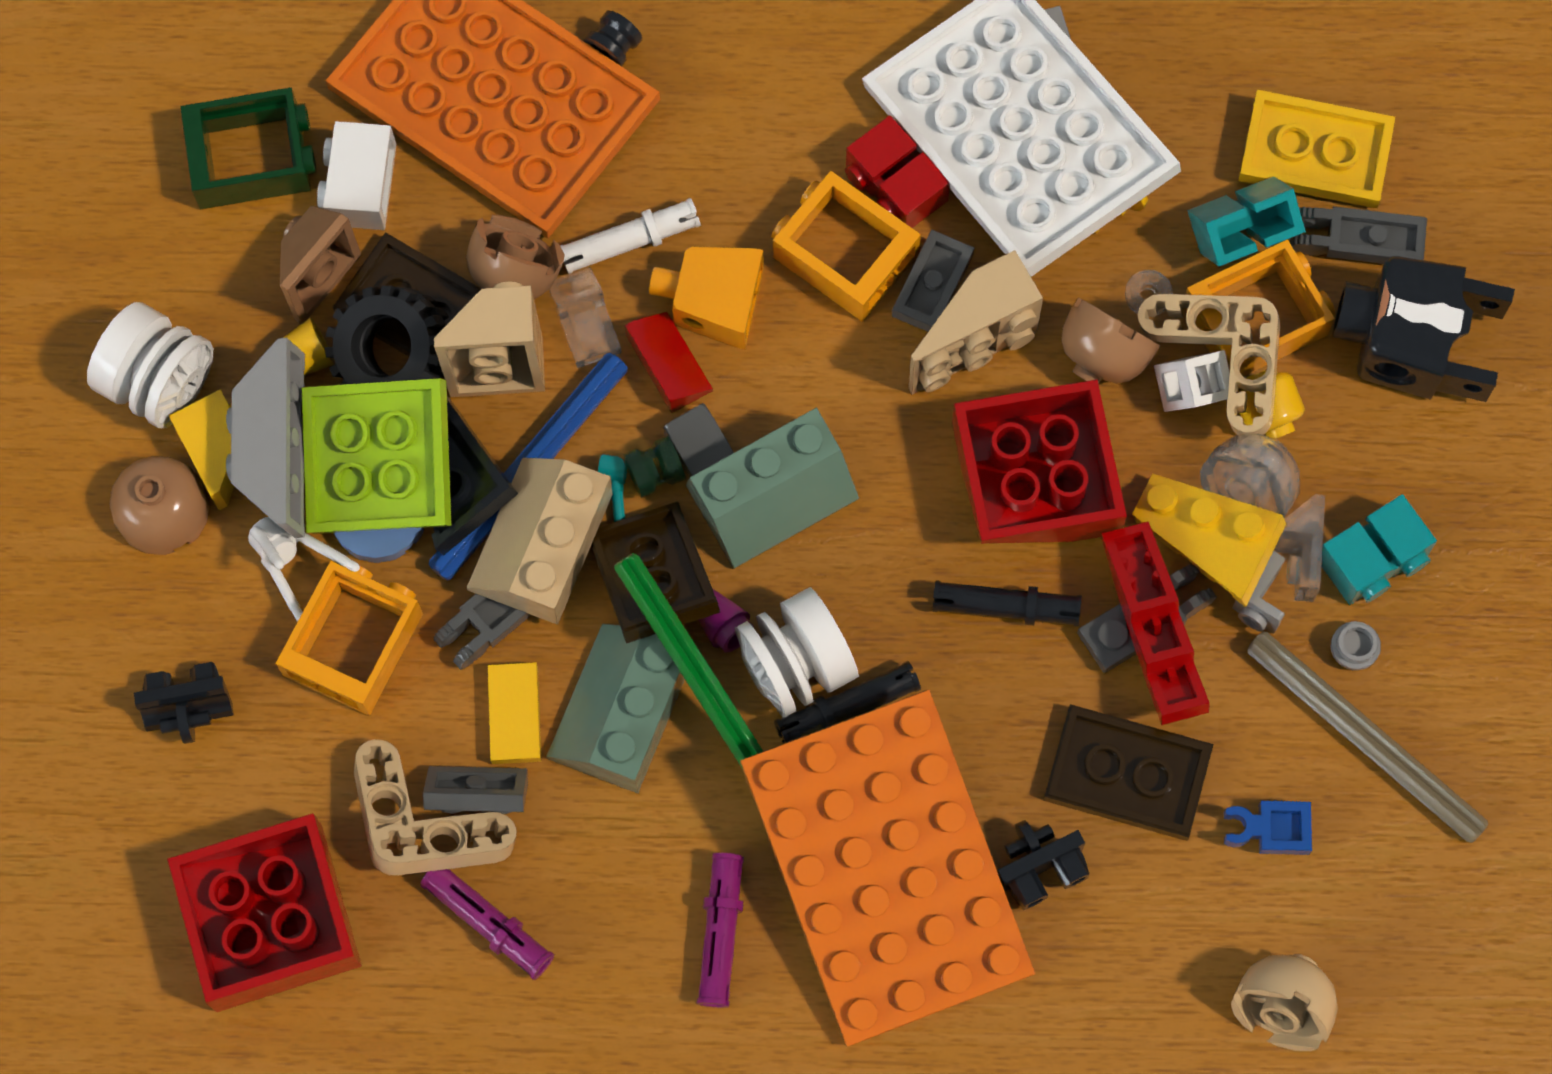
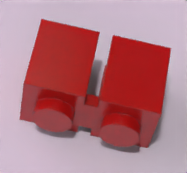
[845,115,950,228]

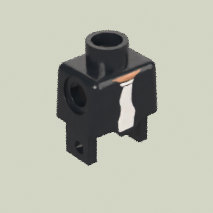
[1332,256,1515,402]

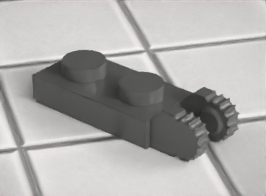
[1290,206,1427,264]
[1077,563,1217,673]
[433,594,531,670]

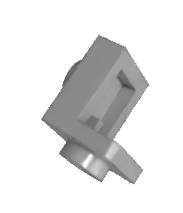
[1232,551,1286,634]

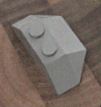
[226,338,305,538]

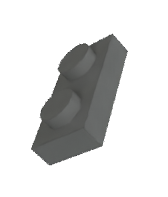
[892,229,975,332]
[423,766,528,814]

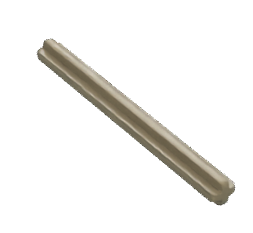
[1247,631,1488,843]

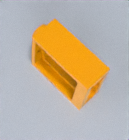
[771,171,921,322]
[1184,239,1335,377]
[275,561,423,716]

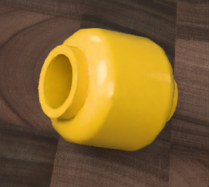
[1238,370,1305,441]

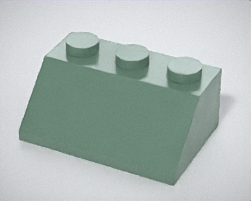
[686,407,859,569]
[546,624,685,793]

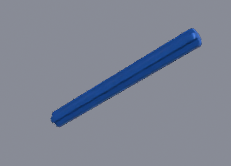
[428,353,628,581]

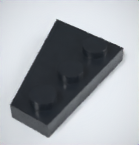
[431,396,518,555]

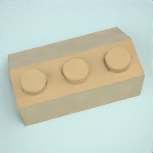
[434,282,545,397]
[467,458,613,625]

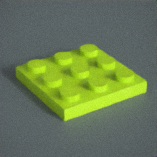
[302,378,451,534]

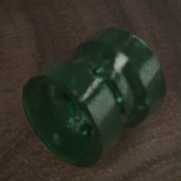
[623,436,686,498]

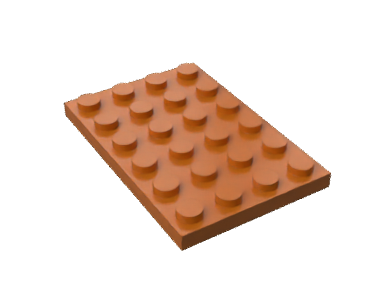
[325,0,660,239]
[739,690,1035,1047]

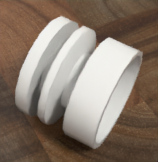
[87,302,214,428]
[735,587,859,717]

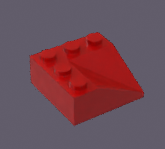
[952,379,1127,544]
[167,813,362,1013]

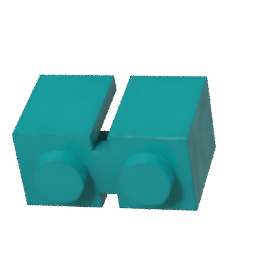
[1187,176,1306,267]
[1316,494,1437,606]

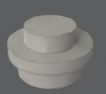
[1331,621,1381,671]

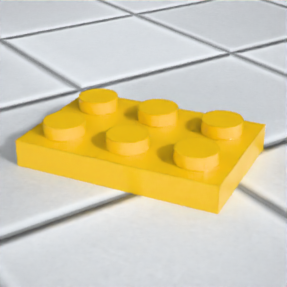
[1238,90,1396,209]

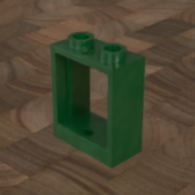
[180,87,317,210]

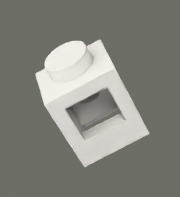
[1154,350,1230,412]

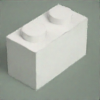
[317,121,396,230]

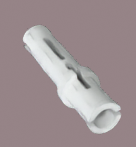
[560,198,701,274]

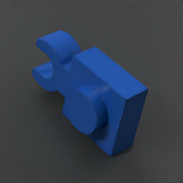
[1224,801,1312,855]

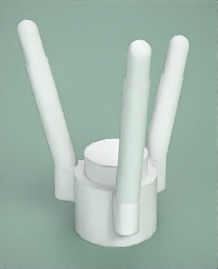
[248,517,360,622]

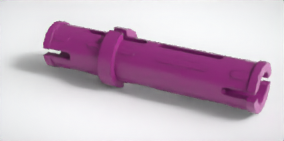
[697,853,744,1008]
[420,869,554,980]

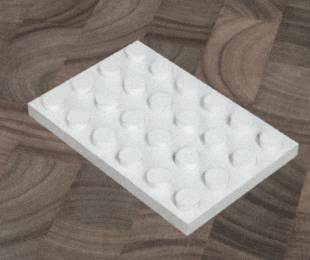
[862,0,1181,277]

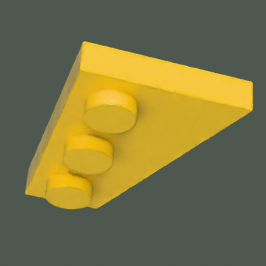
[1132,473,1287,607]

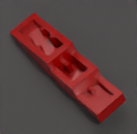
[1101,521,1210,725]

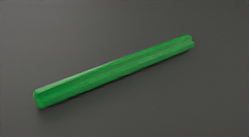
[614,553,763,768]

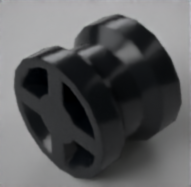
[584,10,642,66]

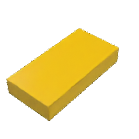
[488,662,541,765]

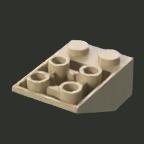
[909,250,1043,395]

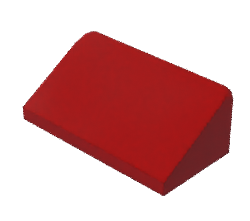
[624,311,713,413]

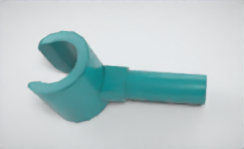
[598,454,627,522]

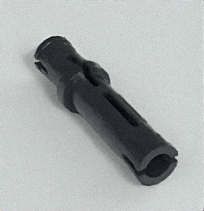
[932,580,1082,627]
[774,661,921,744]

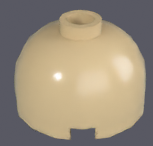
[1231,954,1338,1051]

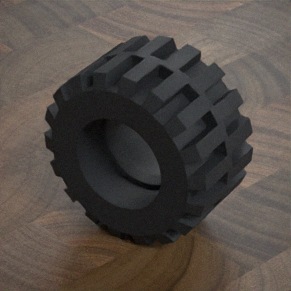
[325,286,449,385]

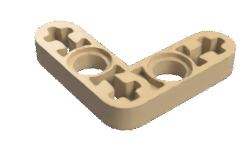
[1138,294,1280,439]
[354,739,516,875]

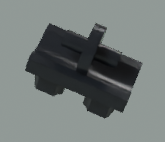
[134,662,234,744]
[997,820,1089,910]

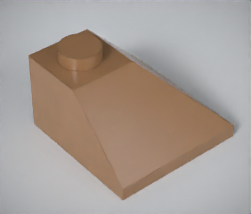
[280,206,361,324]

